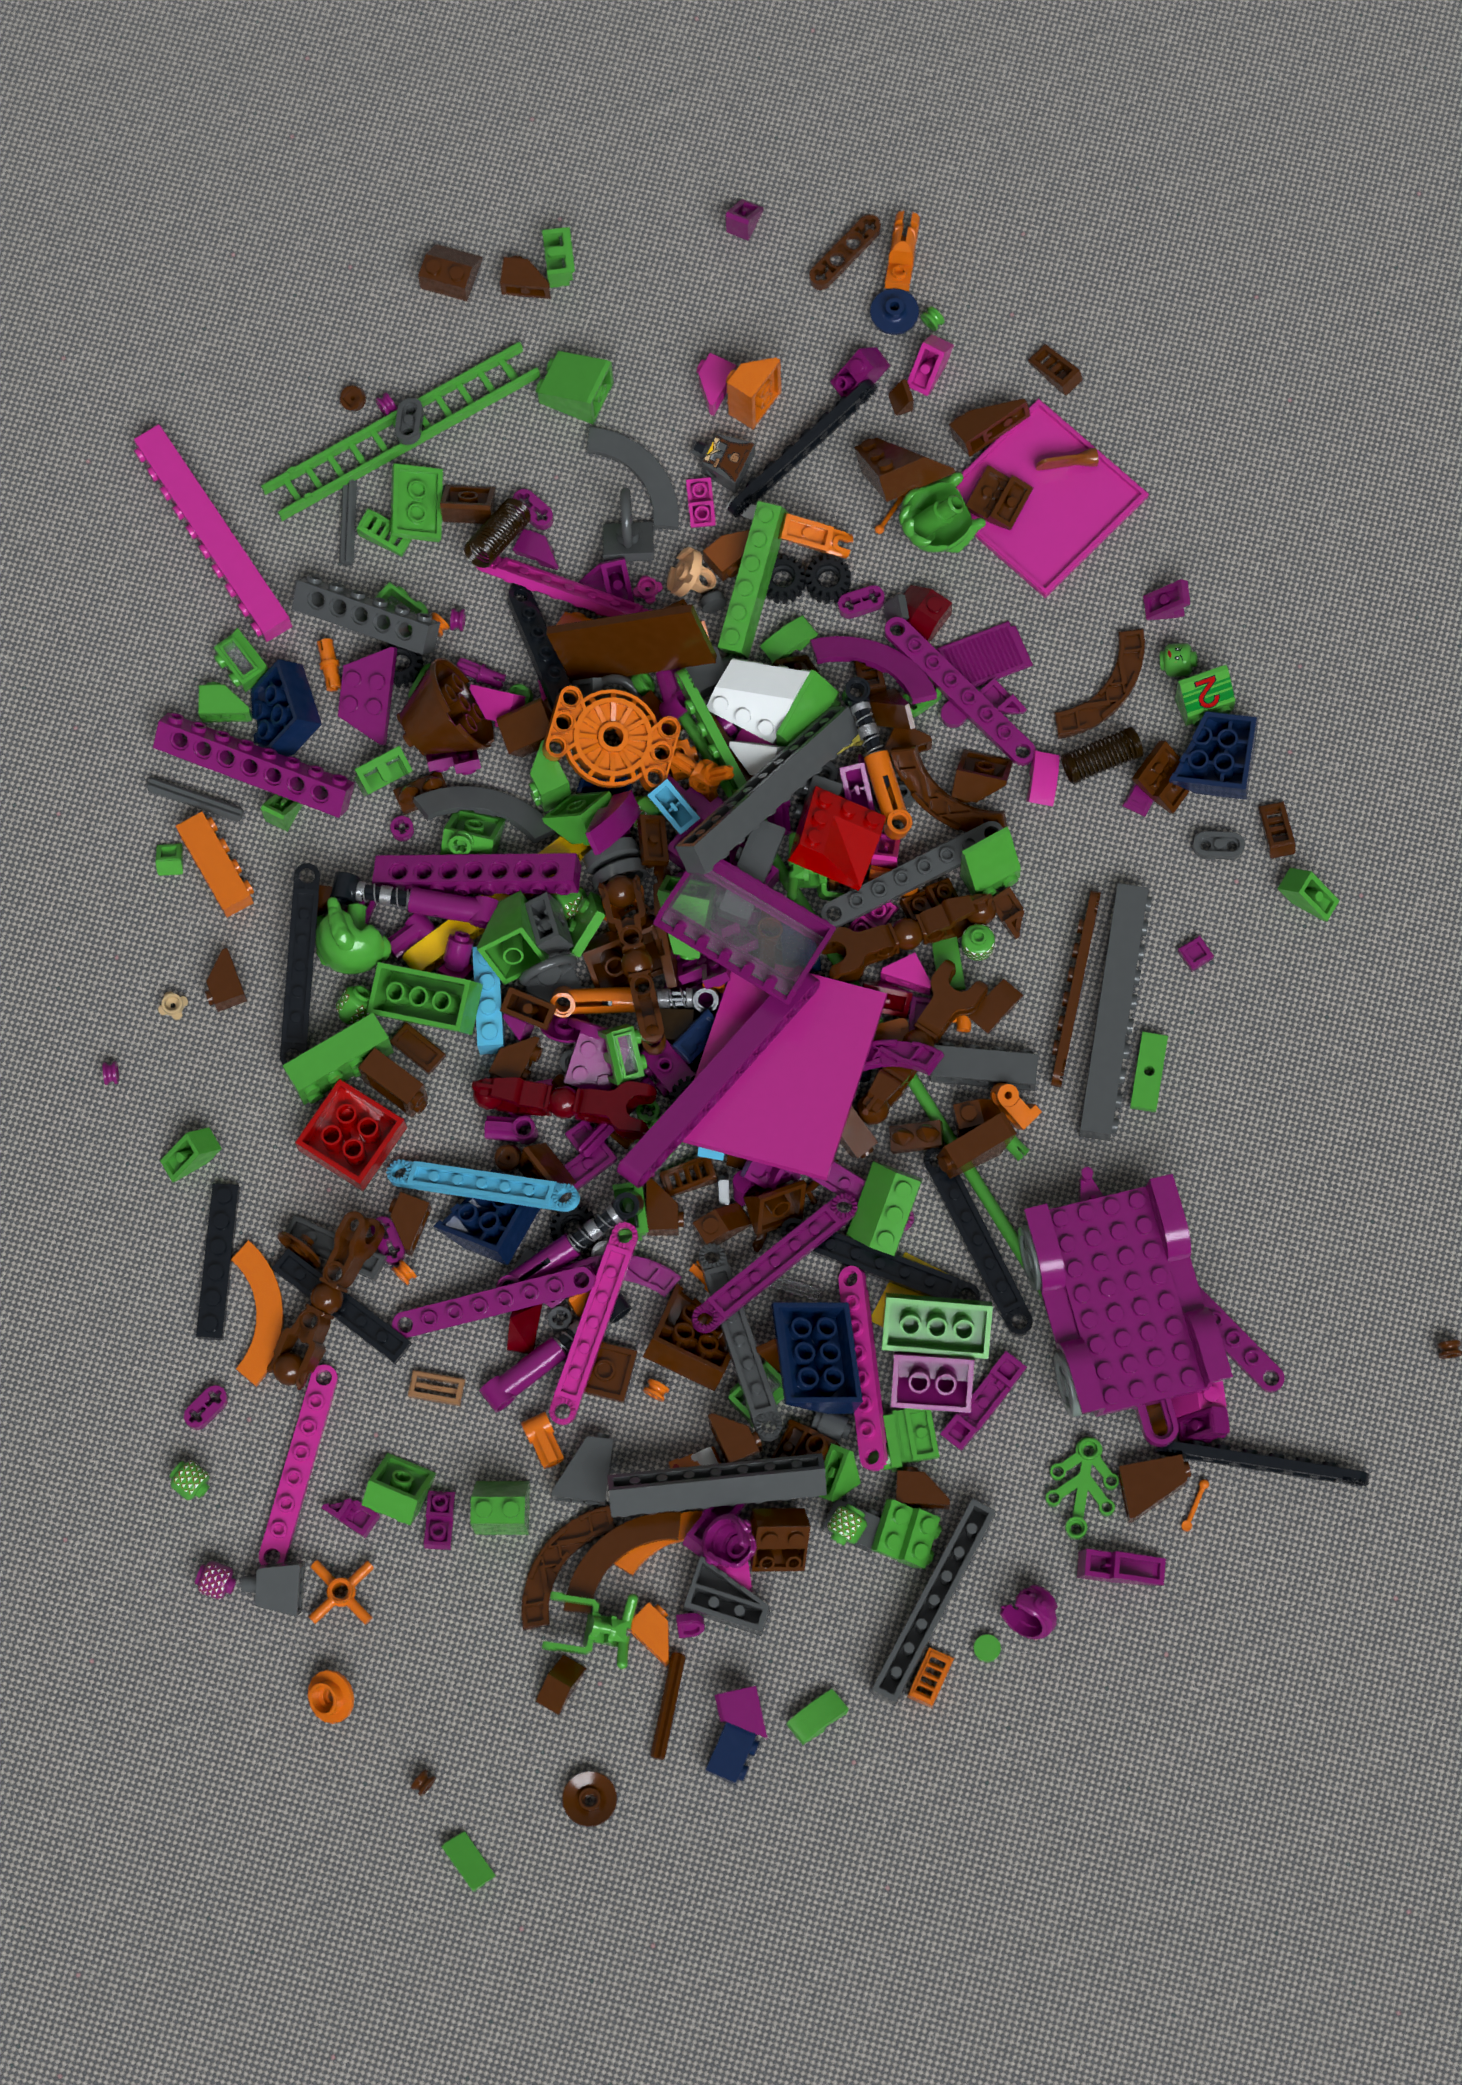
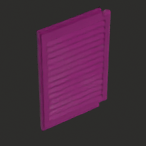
[937,621,1033,688]

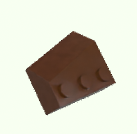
[854,437,955,502]
[643,1283,731,1391]

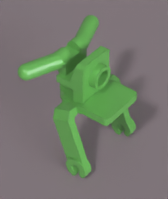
[787,832,845,901]
[542,1592,638,1669]

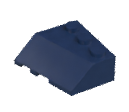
[251,659,322,765]
[1169,711,1258,800]
[433,1169,540,1266]

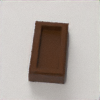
[390,1022,446,1075]

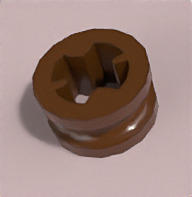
[1437,1340,1462,1359]
[410,1769,436,1797]

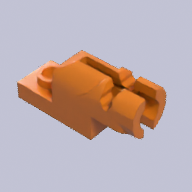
[885,211,920,291]
[778,513,853,559]

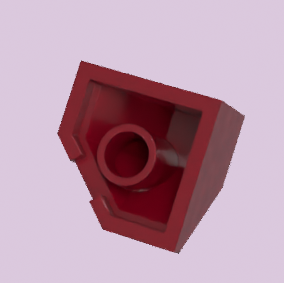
[900,585,952,643]

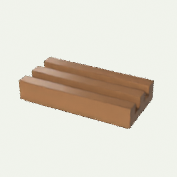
[408,1370,466,1407]

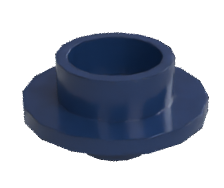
[870,288,919,335]

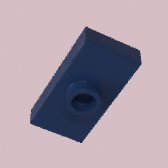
[670,1009,715,1064]

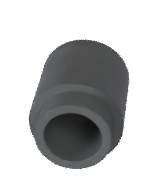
[811,1412,853,1443]

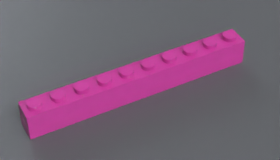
[134,424,292,642]

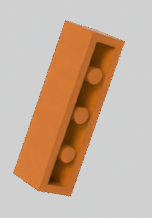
[175,812,254,918]

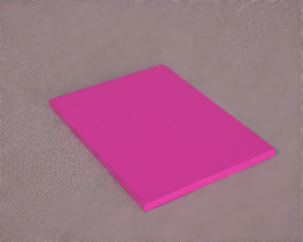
[683,964,887,1181]

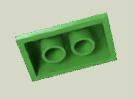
[776,669,841,747]
[847,1161,923,1256]

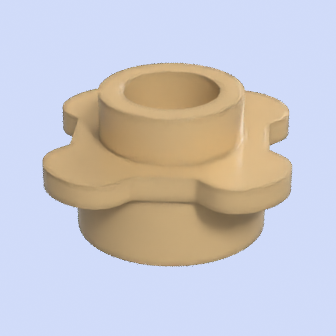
[158,991,188,1020]

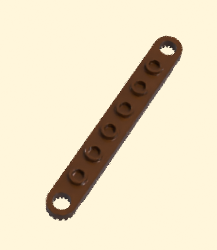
[1051,890,1101,1088]

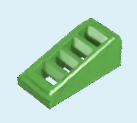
[357,509,412,557]

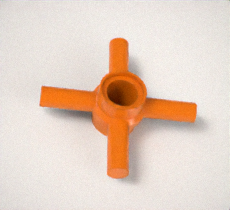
[308,1560,374,1625]

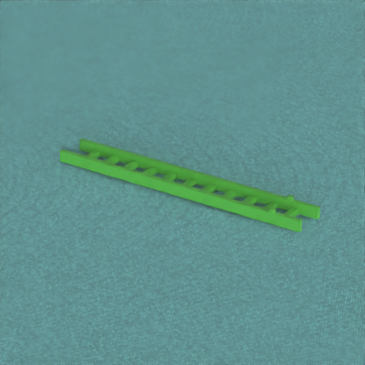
[261,342,541,521]

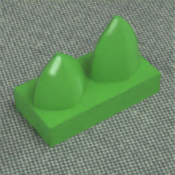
[868,1414,903,1473]

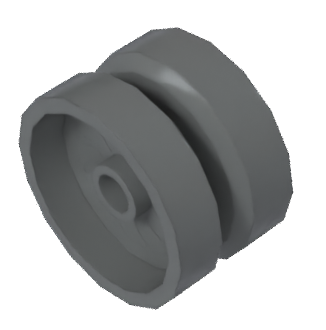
[583,837,648,895]

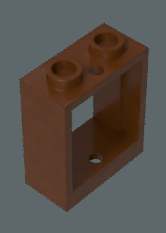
[358,1048,428,1118]

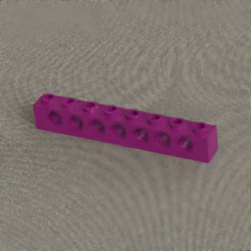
[153,712,355,818]
[372,853,582,896]

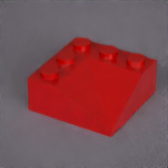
[788,786,886,891]
[295,1079,407,1191]

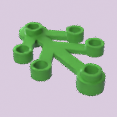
[1045,1437,1119,1540]

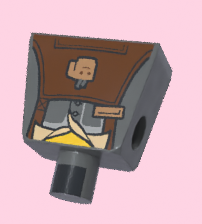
[692,434,756,494]

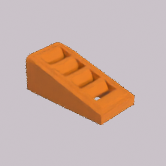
[907,1647,954,1708]

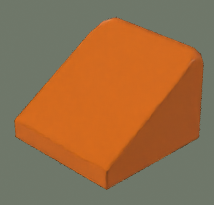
[568,1285,591,1317]

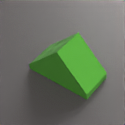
[261,794,303,832]
[819,1443,861,1502]

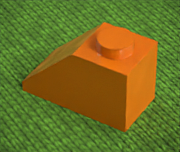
[627,1602,670,1667]

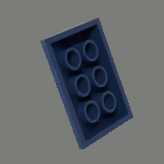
[771,1302,863,1414]

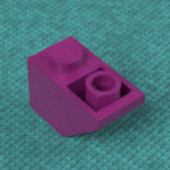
[830,347,890,397]

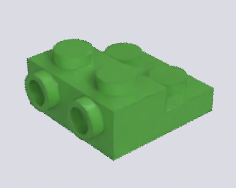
[871,1499,941,1569]

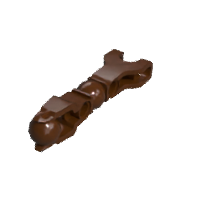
[598,874,666,1055]
[815,893,996,983]
[857,959,989,1125]
[267,1211,385,1390]

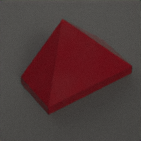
[862,980,913,1018]
[507,1304,543,1354]

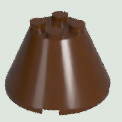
[396,658,495,756]

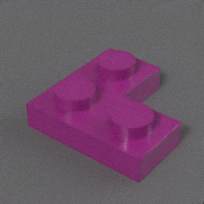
[426,750,481,775]
[677,954,730,989]
[564,1120,618,1191]

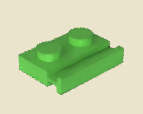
[892,1408,939,1464]

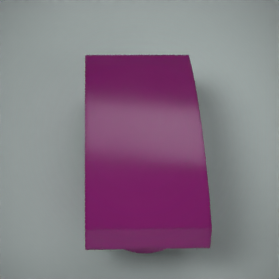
[424,1491,455,1550]

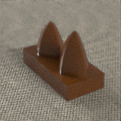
[393,772,447,815]
[637,814,669,869]
[889,1120,944,1154]

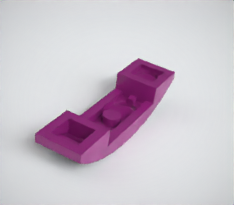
[940,1351,1027,1451]

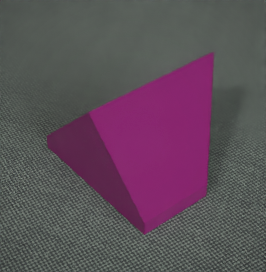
[578,557,635,603]
[715,1686,768,1739]

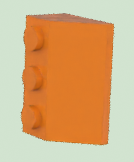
[726,357,781,429]

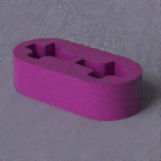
[513,489,554,530]
[838,585,885,619]
[370,1216,406,1266]
[184,1385,228,1430]

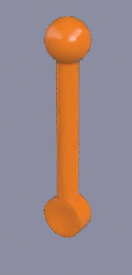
[875,494,906,534]
[1181,1479,1209,1532]

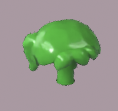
[899,472,986,553]
[315,897,391,975]

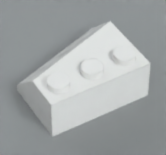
[707,658,810,744]

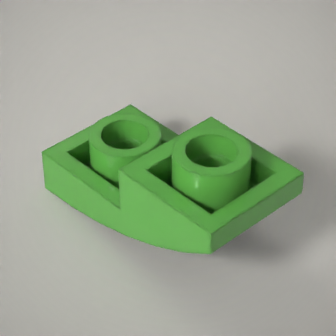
[760,615,818,662]
[932,937,966,991]
[786,1689,849,1745]

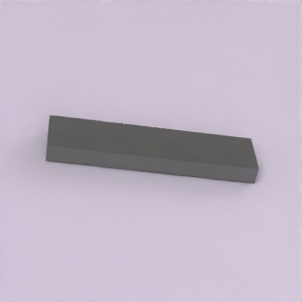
[285,1215,387,1282]

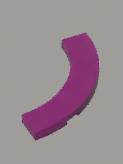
[810,636,937,705]
[863,1039,944,1076]
[545,1254,682,1309]

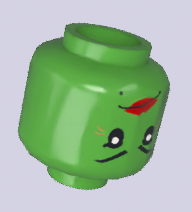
[1160,643,1198,677]

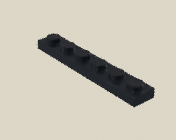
[196,1183,240,1341]
[271,1248,412,1365]

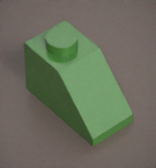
[198,682,253,723]
[1277,868,1340,922]
[160,1127,222,1182]

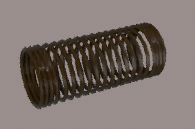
[464,498,531,568]
[1061,727,1144,784]

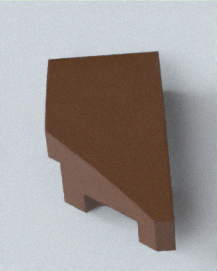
[993,887,1025,940]

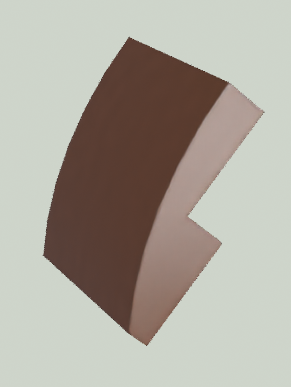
[966,465,1033,530]
[1132,740,1190,814]

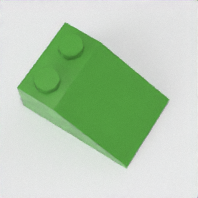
[960,827,1021,896]

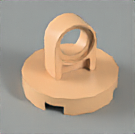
[667,547,716,597]

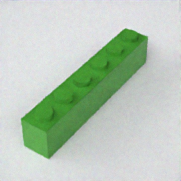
[718,501,789,659]

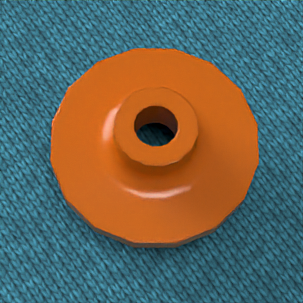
[308,1670,354,1724]

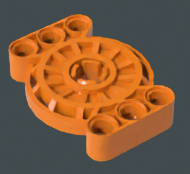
[542,686,681,791]

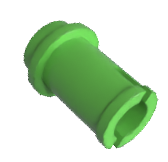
[1006,1136,1030,1161]

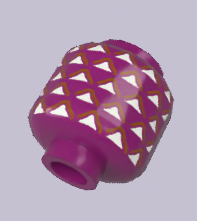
[195,1561,237,1600]

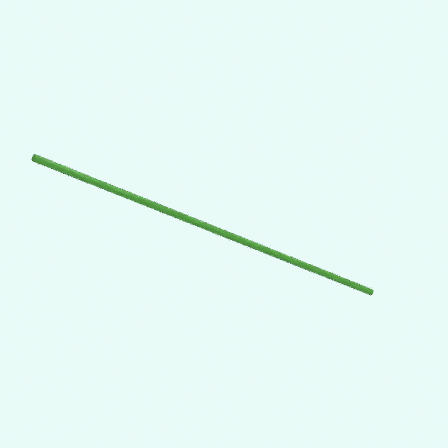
[678,712,1043,1299]

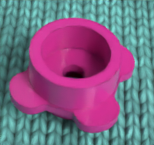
[633,575,663,604]

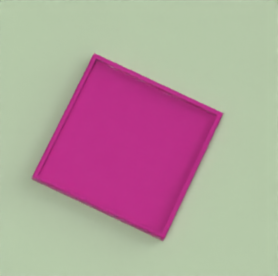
[956,398,1149,598]

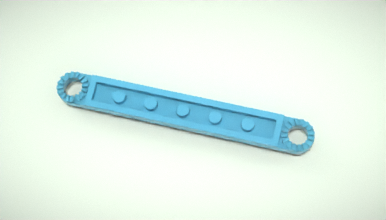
[386,1159,580,1212]

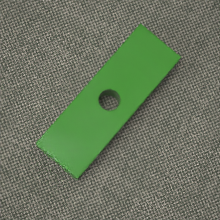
[1130,1032,1168,1113]

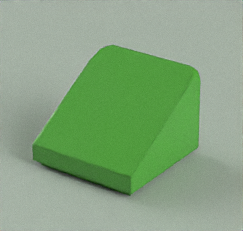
[155,844,183,876]

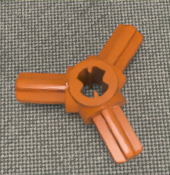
[671,751,734,803]

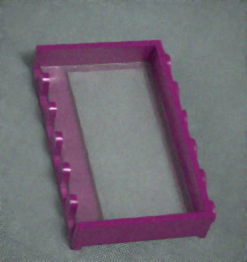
[653,859,837,1006]

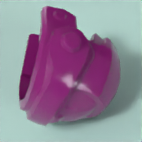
[702,1513,757,1568]
[1000,1584,1058,1639]

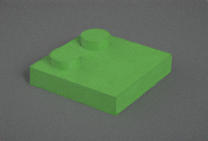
[567,892,606,958]

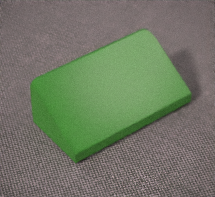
[441,1831,496,1892]

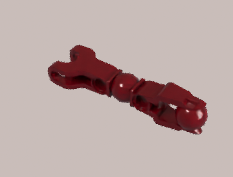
[472,1077,657,1140]

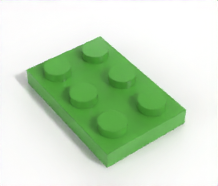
[390,463,443,542]

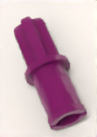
[456,658,507,690]

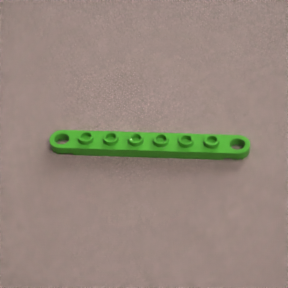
[674,668,767,821]

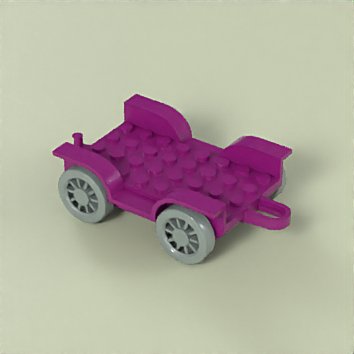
[1018,1167,1233,1447]

